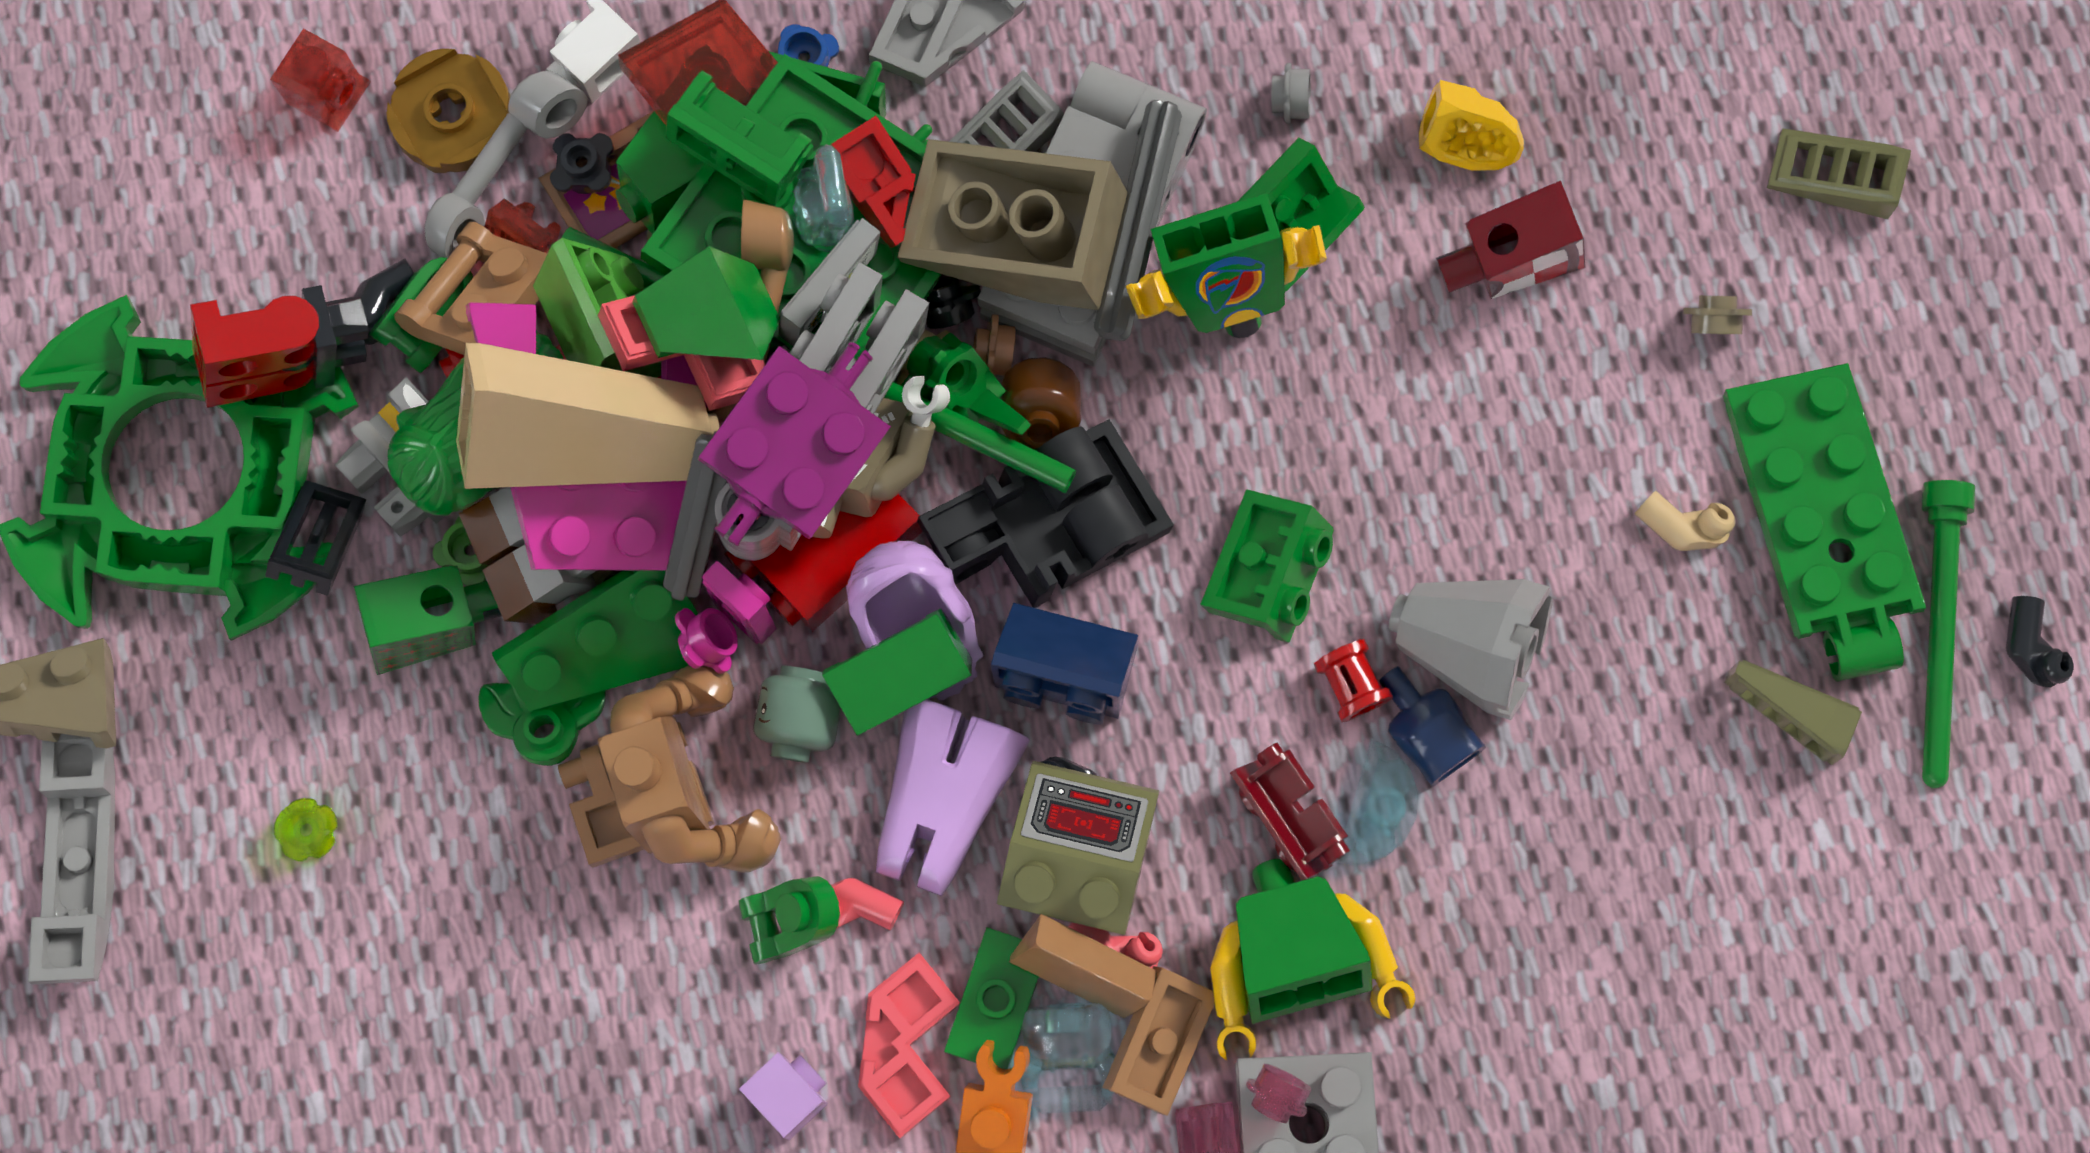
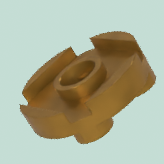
[386,48,510,173]

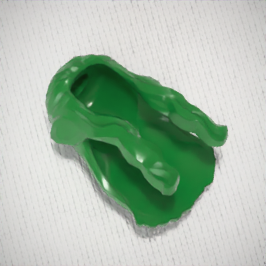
[387,329,563,516]

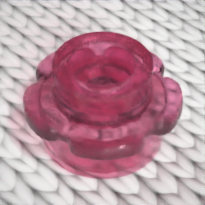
[1246,1064,1312,1124]

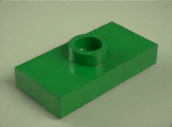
[944,927,1039,1069]

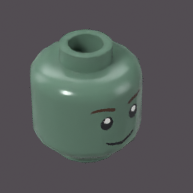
[753,666,841,763]

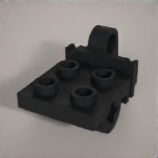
[917,419,1174,608]

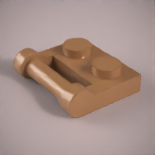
[394,222,548,355]

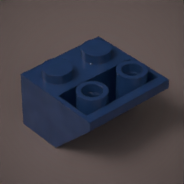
[991,603,1138,725]

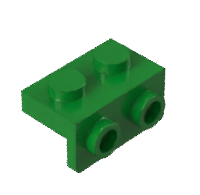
[1237,137,1365,292]

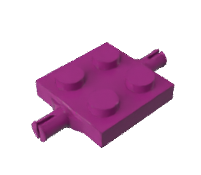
[697,342,891,546]

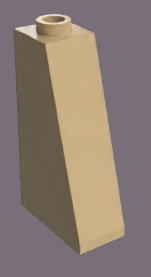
[456,343,719,489]

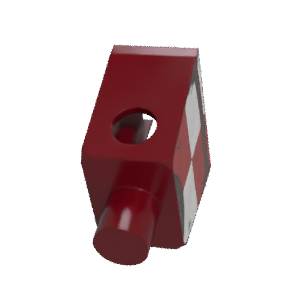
[1436,181,1586,299]

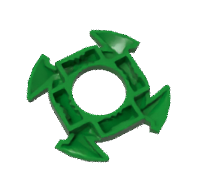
[0,295,359,641]

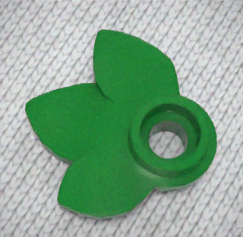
[478,683,606,766]

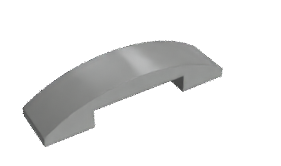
[28,734,115,985]

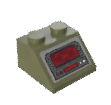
[997,761,1159,935]

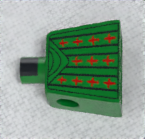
[354,565,502,675]

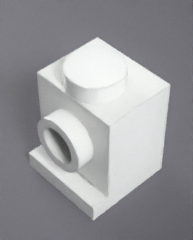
[546,0,645,104]

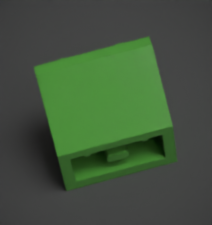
[533,238,661,378]

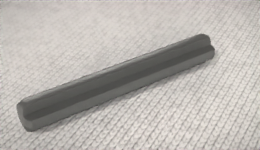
[1094,100,1182,341]

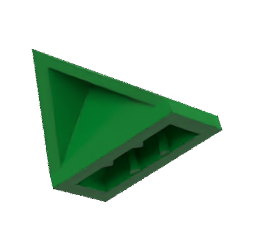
[633,246,781,360]

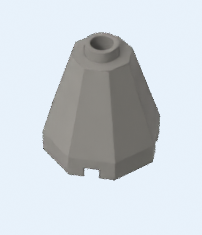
[1389,579,1553,720]

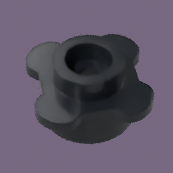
[550,133,614,194]
[925,277,981,329]

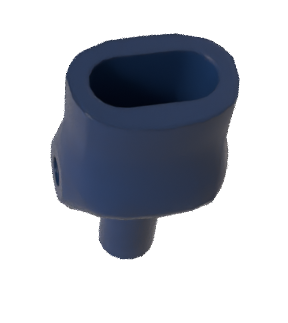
[1379,666,1486,787]

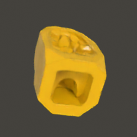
[1419,80,1524,171]

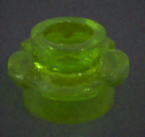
[274,798,338,862]

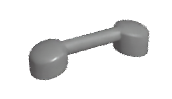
[424,71,587,258]

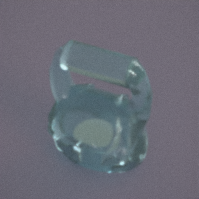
[792,145,855,253]
[1021,1003,1115,1114]

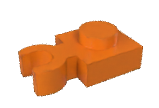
[955,1040,1033,1153]

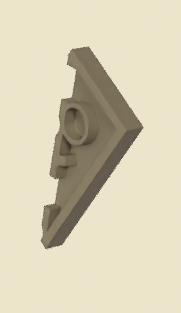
[0,638,116,749]

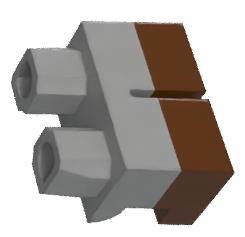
[458,487,597,624]

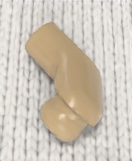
[1635,491,1735,551]

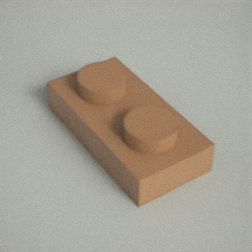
[1102,966,1215,1116]

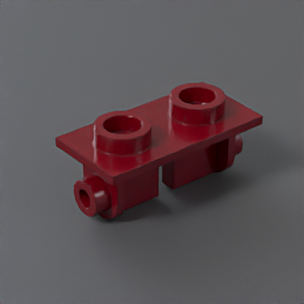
[1230,742,1350,880]

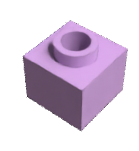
[739,1052,828,1140]

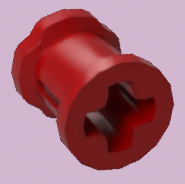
[1313,639,1393,722]

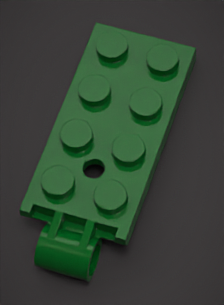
[1723,363,1926,682]

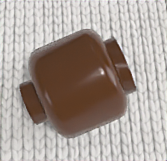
[1000,357,1081,450]

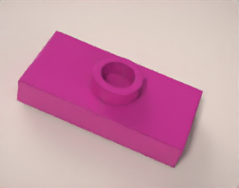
[702,561,777,645]

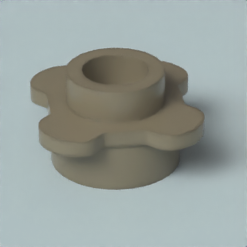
[1683,295,1752,334]

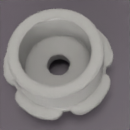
[1271,63,1311,124]

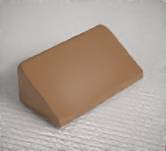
[1009,914,1156,1018]

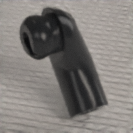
[354,258,414,345]

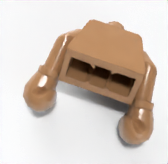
[598,665,781,873]

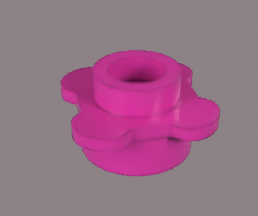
[675,608,738,674]

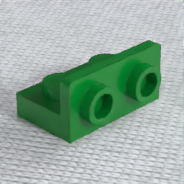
[1200,489,1334,643]

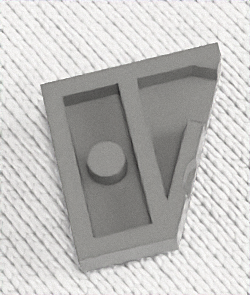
[869,0,1026,87]

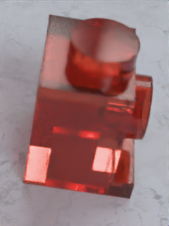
[270,28,371,132]

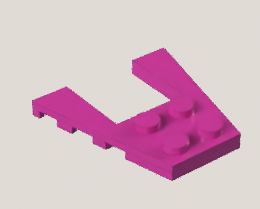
[466,302,707,571]

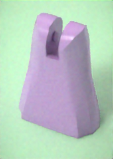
[876,699,1030,896]

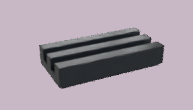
[265,480,366,596]

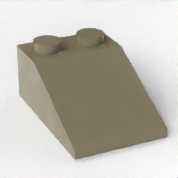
[898,139,1128,311]

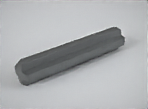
[663,431,727,601]

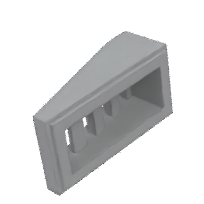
[949,70,1064,152]

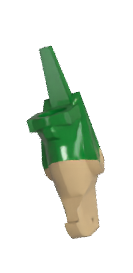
[895,330,1031,435]

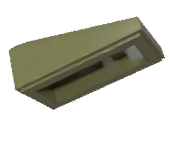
[1767,128,1911,220]
[1724,660,1862,765]

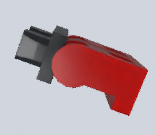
[190,285,369,408]

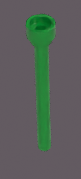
[1922,480,1976,789]

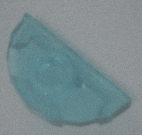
[1335,738,1418,866]

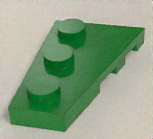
[492,570,698,711]

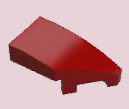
[819,116,916,248]

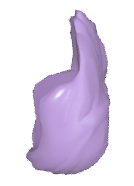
[846,541,983,700]

